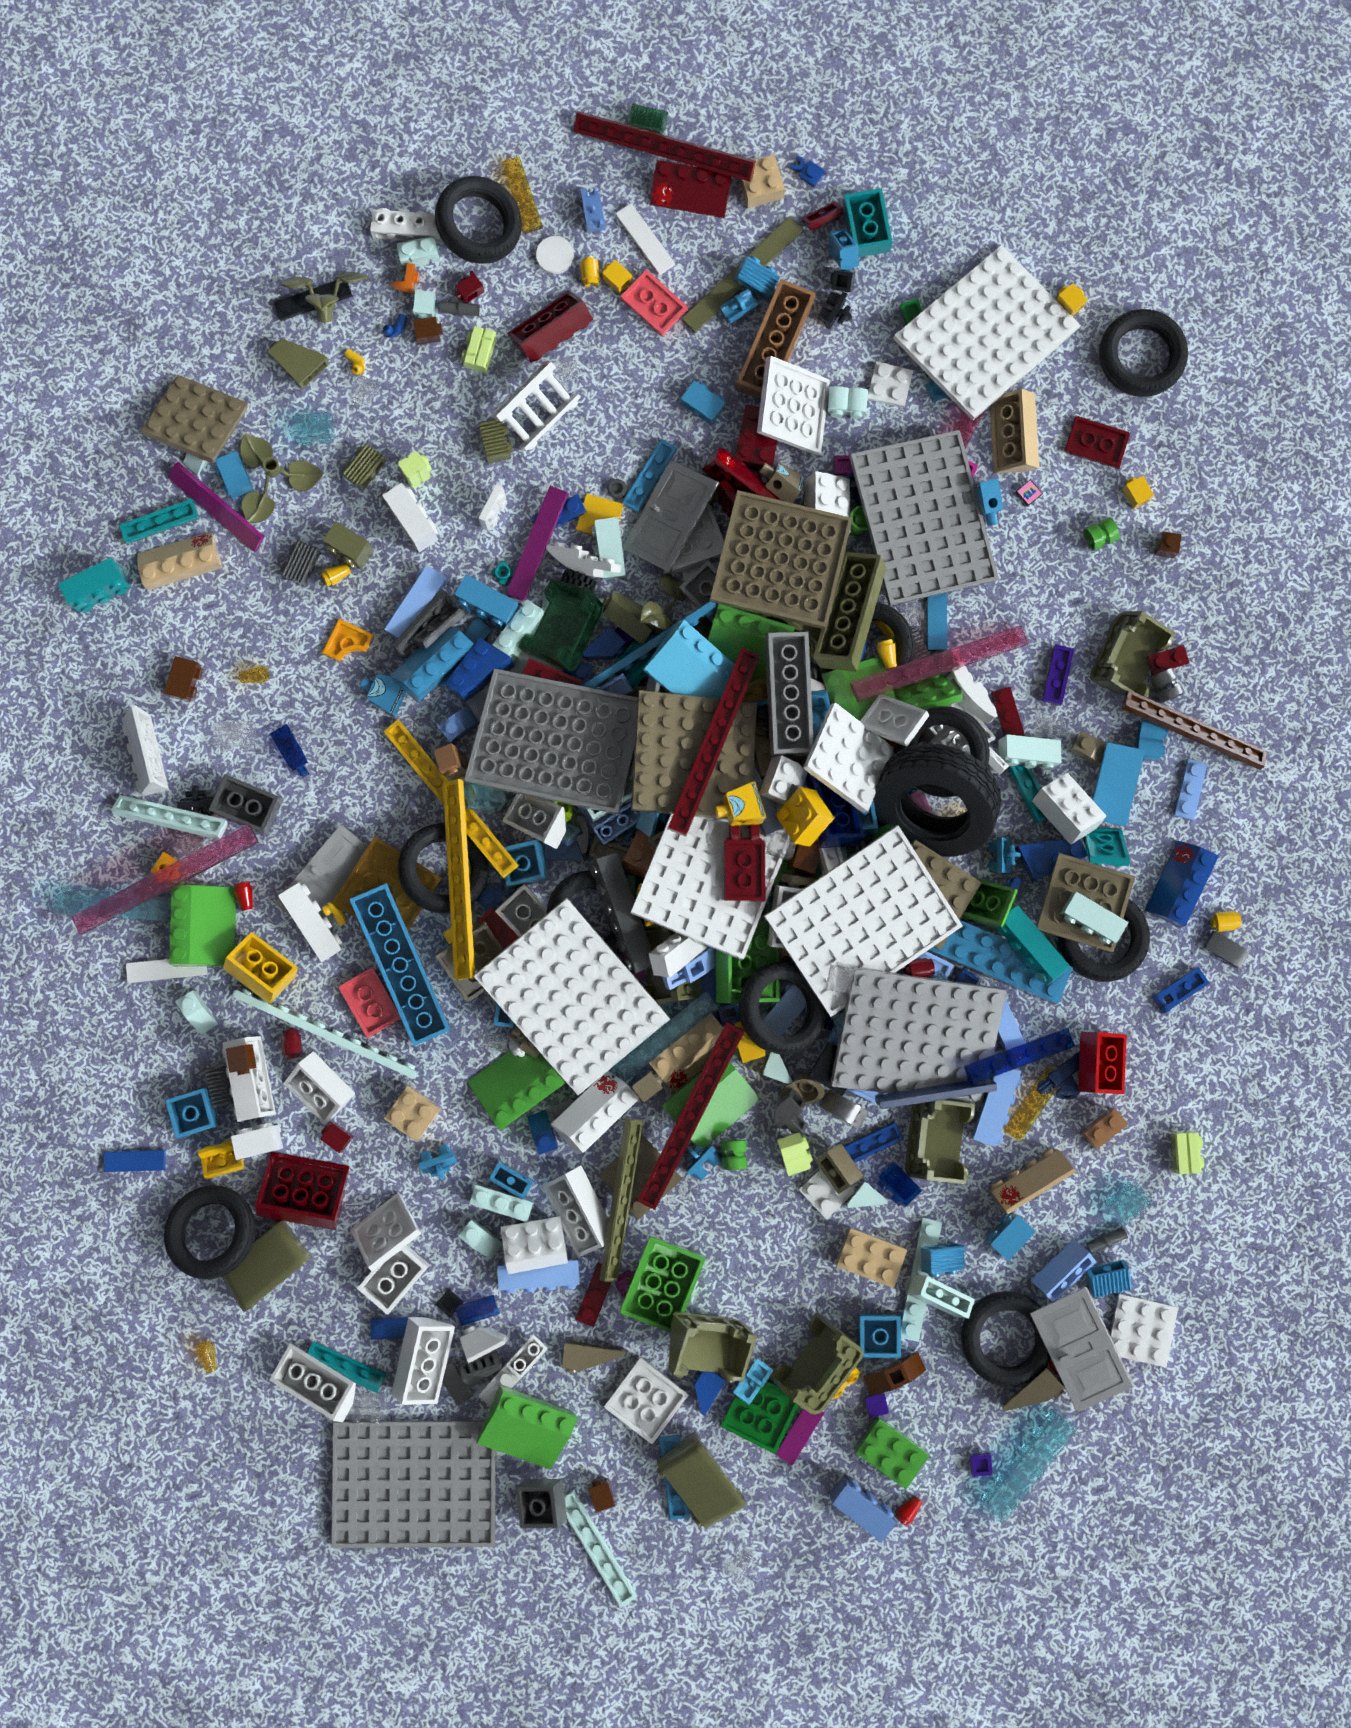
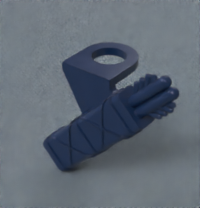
[1036,1051,1080,1100]

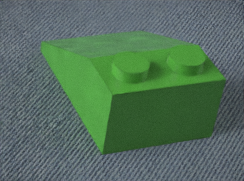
[961,878,1018,927]

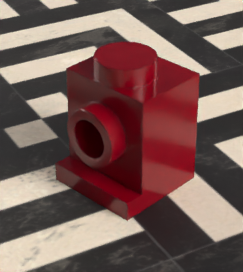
[453,270,485,303]

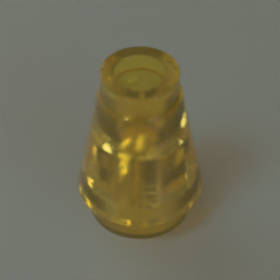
[239,664,270,684]
[195,1341,218,1373]

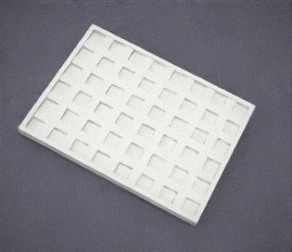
[893,245,1081,421]
[630,801,791,960]
[764,825,963,1017]
[474,898,670,1095]

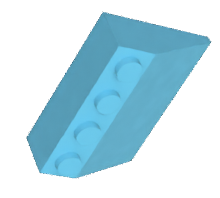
[643,620,735,699]

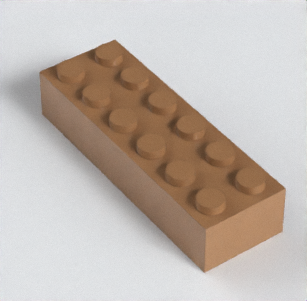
[736,279,816,400]

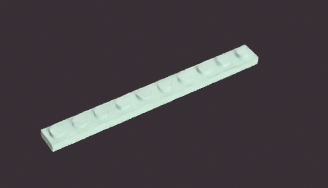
[233,988,419,1079]

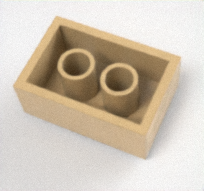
[835,1227,907,1288]

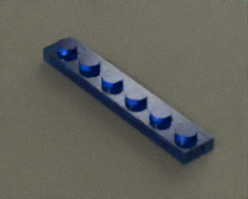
[964,1028,1075,1085]

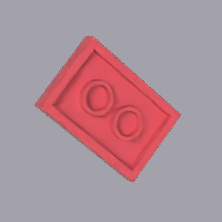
[620,269,688,337]
[338,967,401,1038]

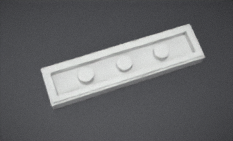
[616,203,675,275]
[126,959,208,983]

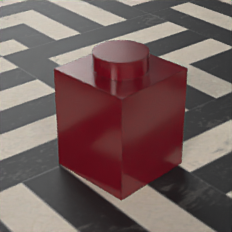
[320,1122,354,1153]

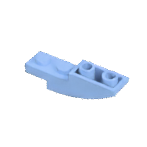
[663,946,716,990]

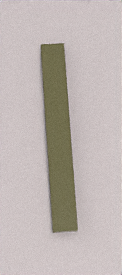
[682,216,803,333]
[599,1118,643,1282]

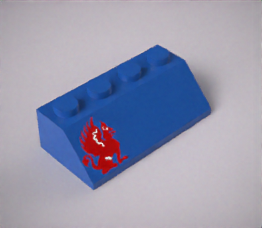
[1145,840,1219,928]

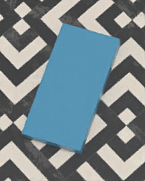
[1092,742,1145,826]

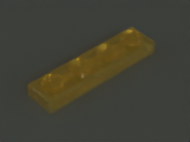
[501,156,543,234]
[1003,1065,1058,1142]

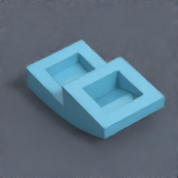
[732,1358,774,1405]

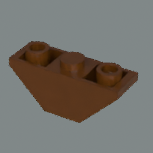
[863,1351,926,1396]

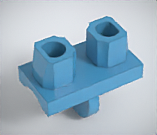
[719,289,759,324]
[989,837,1021,874]
[418,1144,458,1180]
[686,1144,721,1181]

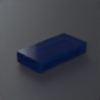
[455,1295,500,1326]

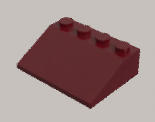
[255,1152,350,1230]

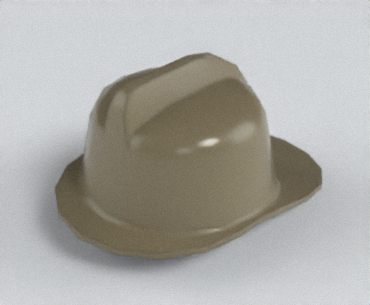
[780,1073,824,1107]

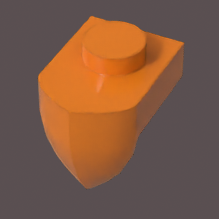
[390,263,420,293]

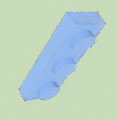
[1174,759,1207,821]

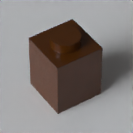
[413,317,443,345]
[1155,531,1182,559]
[226,1044,257,1075]
[588,1477,616,1513]

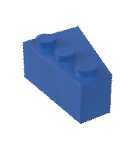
[445,638,515,702]
[1015,839,1087,883]

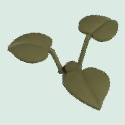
[279,272,370,323]
[240,433,323,523]
[639,573,712,640]

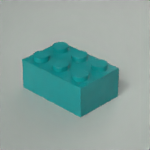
[842,188,893,257]
[58,557,131,613]

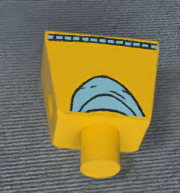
[714,781,766,826]

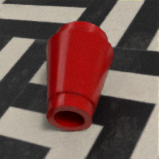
[233,881,253,911]
[894,1495,923,1527]

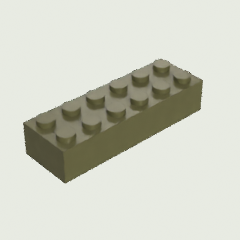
[814,552,887,672]

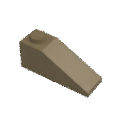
[1069,731,1105,767]
[562,1341,625,1373]
[1002,1365,1064,1411]

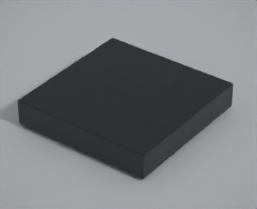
[808,1041,847,1096]

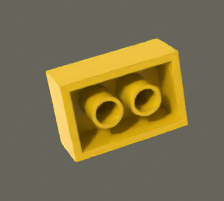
[223,932,298,1005]

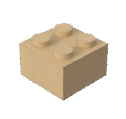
[739,154,785,208]
[384,1085,442,1142]

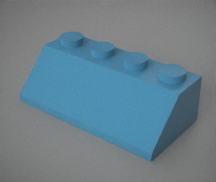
[390,626,474,703]

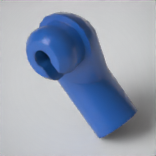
[382,314,408,338]

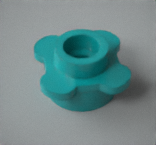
[491,561,515,585]

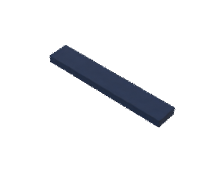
[875,1077,997,1109]

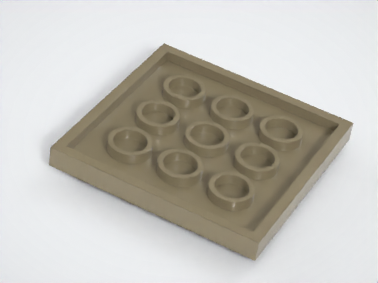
[141,375,248,464]
[911,840,982,950]
[1036,853,1135,953]

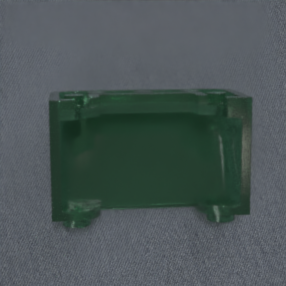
[518,579,603,672]

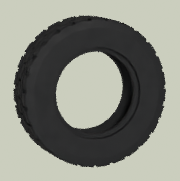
[873,743,1002,857]

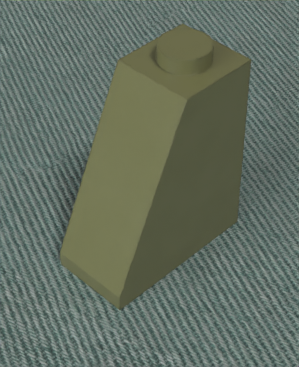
[268,338,330,389]
[602,591,653,644]

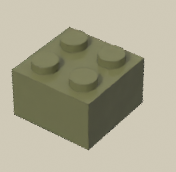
[323,521,374,570]

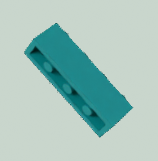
[996,905,1070,986]

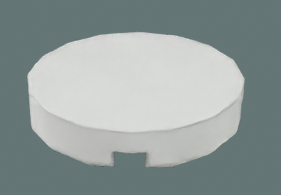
[536,236,574,274]

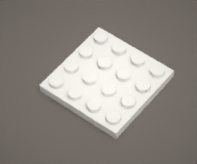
[757,356,830,455]
[803,703,894,813]

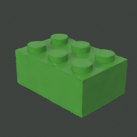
[854,1416,929,1490]

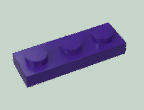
[1042,644,1074,706]

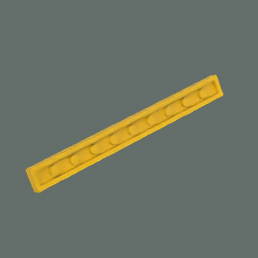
[383,719,519,878]
[443,779,475,980]

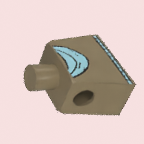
[759,462,804,503]

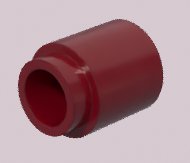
[904,958,935,978]
[281,1030,302,1059]

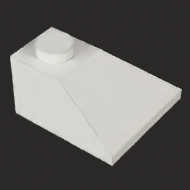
[460,1325,508,1363]

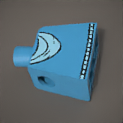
[974,478,1003,526]
[360,674,406,717]

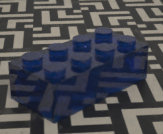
[806,772,865,848]

